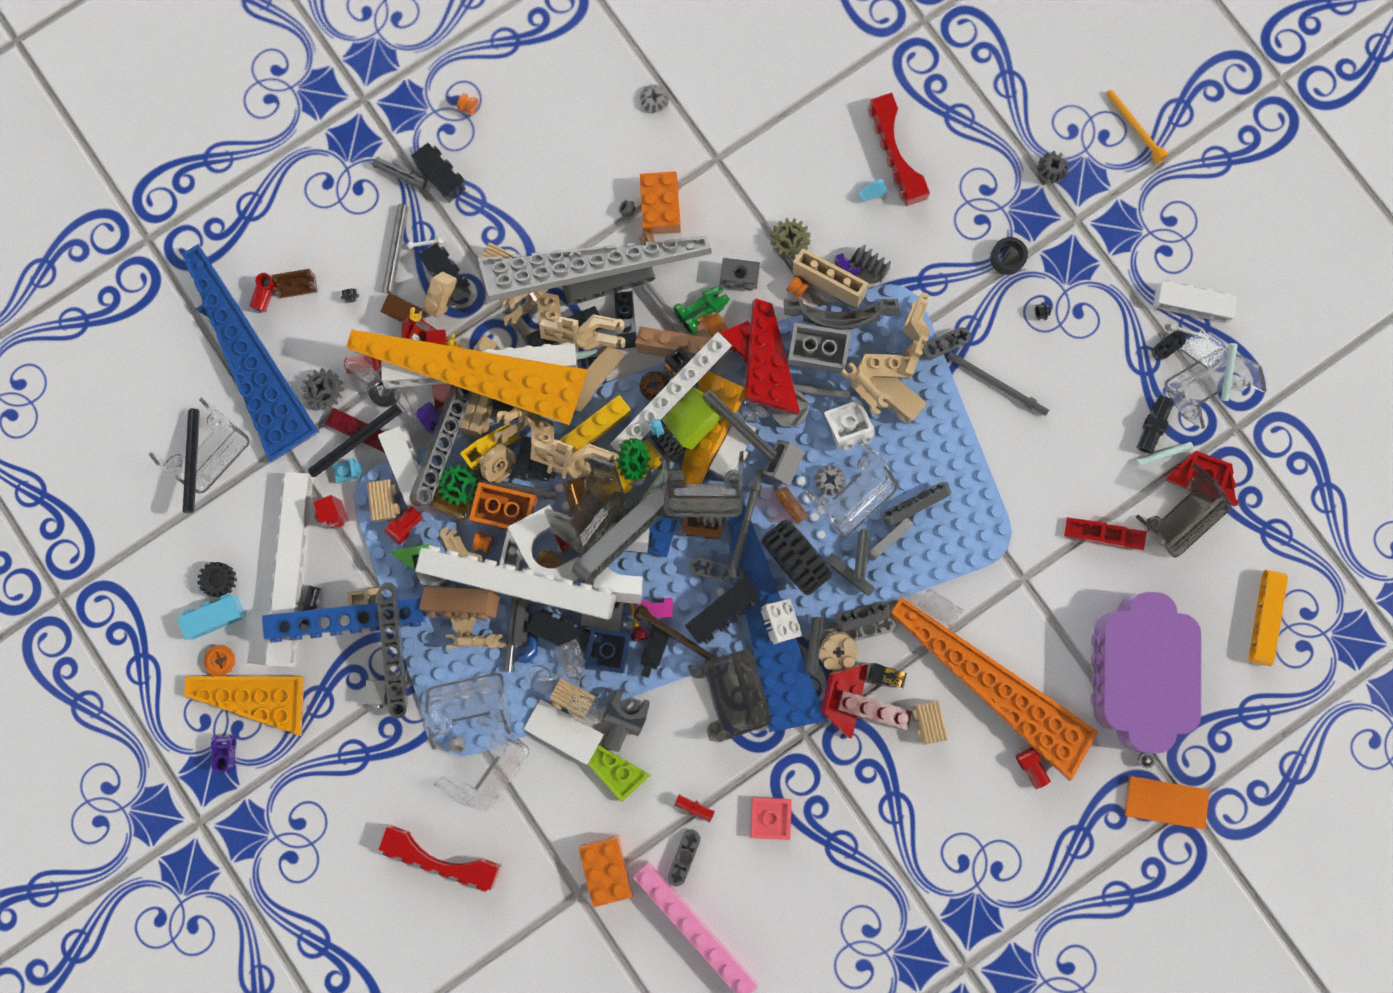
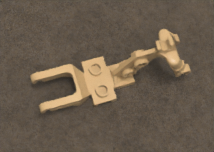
[501,289,625,352]
[840,293,930,415]
[494,407,619,483]
[440,528,507,649]

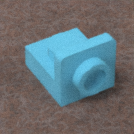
[333,458,362,484]

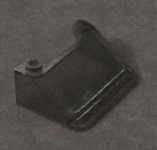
[687,650,771,742]

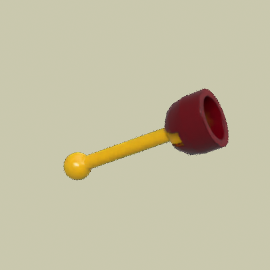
[629,603,648,642]

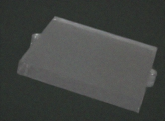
[1180,330,1229,369]

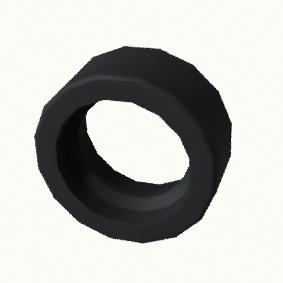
[990,237,1028,275]

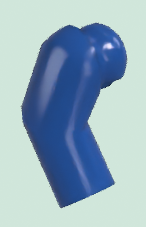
[518,636,538,663]

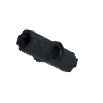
[1136,395,1175,454]

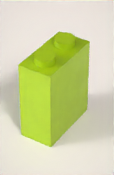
[662,387,723,450]

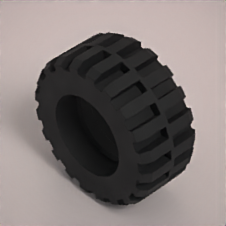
[761,520,832,595]

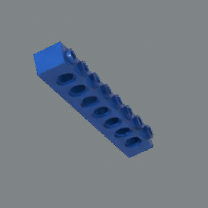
[262,598,426,643]

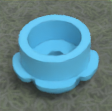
[649,419,665,438]

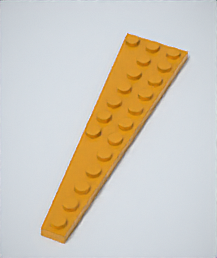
[346,329,588,425]

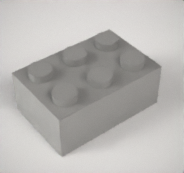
[787,322,851,374]

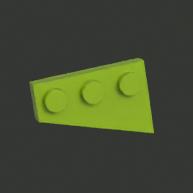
[588,745,651,802]

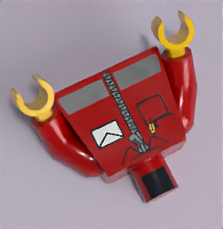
[401,307,461,347]

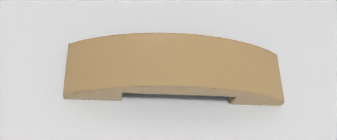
[575,347,626,413]

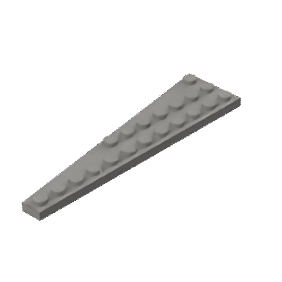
[478,236,711,302]

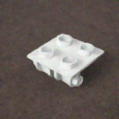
[761,599,802,644]

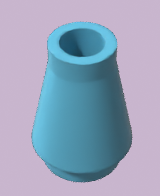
[858,179,888,202]

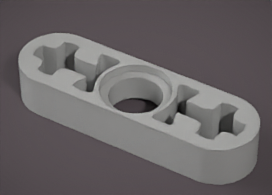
[868,518,914,561]

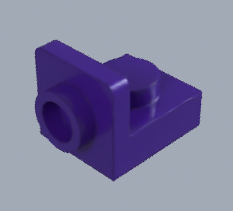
[834,253,861,277]

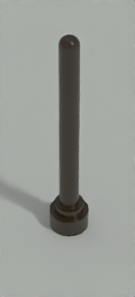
[633,604,716,662]

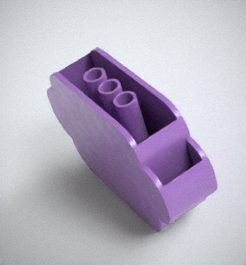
[1091,592,1201,753]

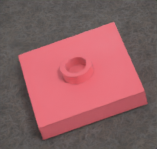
[750,797,792,840]

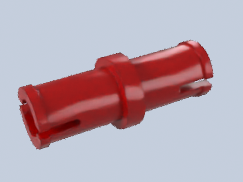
[674,794,715,823]

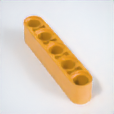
[1249,569,1288,667]

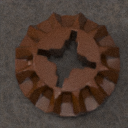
[639,371,669,401]

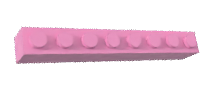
[633,861,758,993]

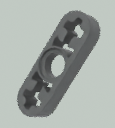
[921,327,971,361]
[825,553,875,596]
[689,557,745,585]
[835,601,891,631]
[668,829,700,886]

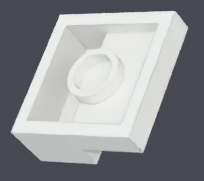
[824,399,875,451]

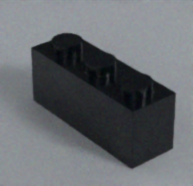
[411,142,466,203]
[527,608,590,656]

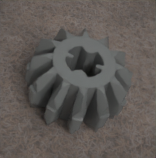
[1037,150,1070,184]

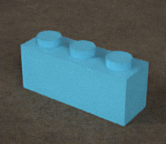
[177,594,246,640]

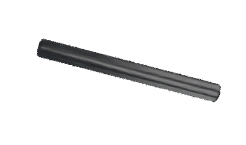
[308,404,402,477]
[182,408,200,514]

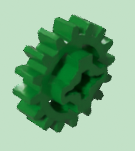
[616,438,651,481]
[437,464,478,507]

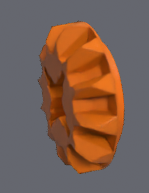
[204,645,236,676]

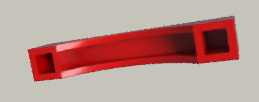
[868,92,930,206]
[378,825,501,892]

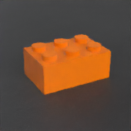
[640,171,681,234]
[469,482,538,530]
[579,835,633,908]

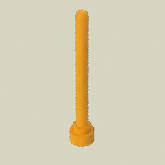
[1107,90,1169,164]

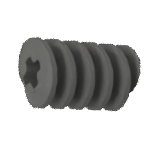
[849,244,891,283]

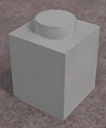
[365,680,388,708]

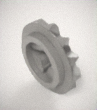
[640,84,669,113]
[815,465,846,495]

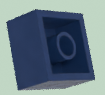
[584,627,631,674]

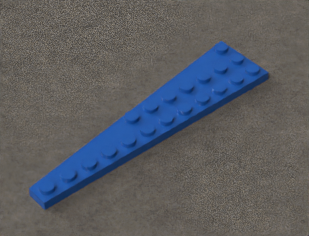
[182,244,320,463]
[727,499,827,732]

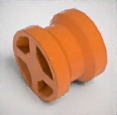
[457,93,478,116]
[786,276,809,299]
[472,531,493,553]

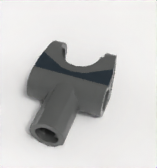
[601,688,650,752]

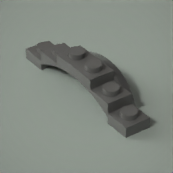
[783,299,900,330]

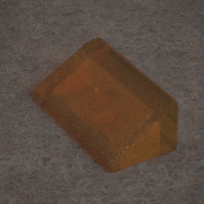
[700,314,728,337]
[563,477,596,518]
[775,487,809,525]
[428,491,473,521]

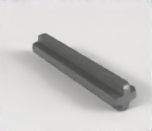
[854,529,870,583]
[806,617,824,675]

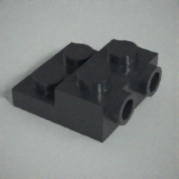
[514,436,556,482]

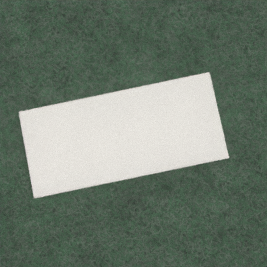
[524,699,604,765]

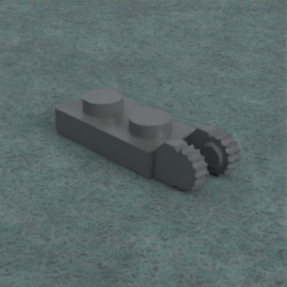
[513,597,532,646]

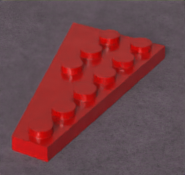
[745,298,800,415]

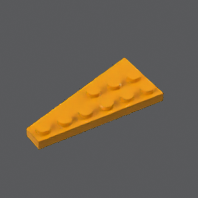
[679,371,746,493]
[184,676,304,736]

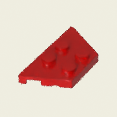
[1164,451,1239,507]
[821,663,869,739]

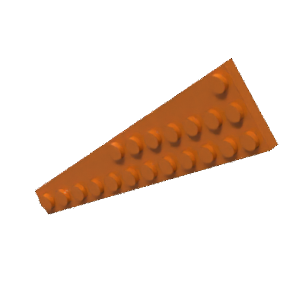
[891,597,1098,781]

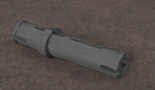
[373,157,427,190]

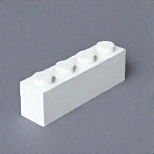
[1153,280,1237,323]
[378,426,428,507]

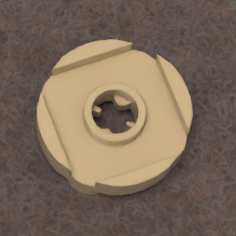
[479,444,516,483]
[819,631,858,671]

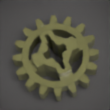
[770,218,811,259]

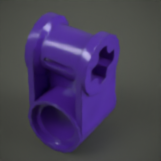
[414,401,448,435]
[211,734,237,773]

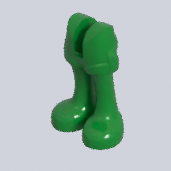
[673,285,730,335]

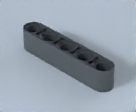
[563,267,656,305]

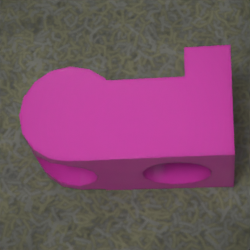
[636,598,673,618]

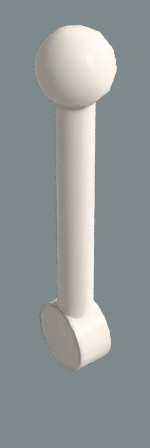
[407,236,446,249]
[1170,323,1209,341]

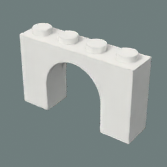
[506,505,580,583]
[590,522,650,604]

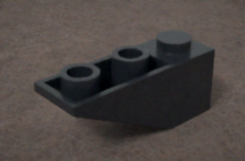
[418,242,471,294]
[614,291,637,349]

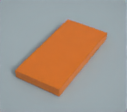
[1124,776,1210,830]

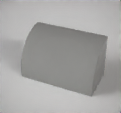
[762,440,805,486]

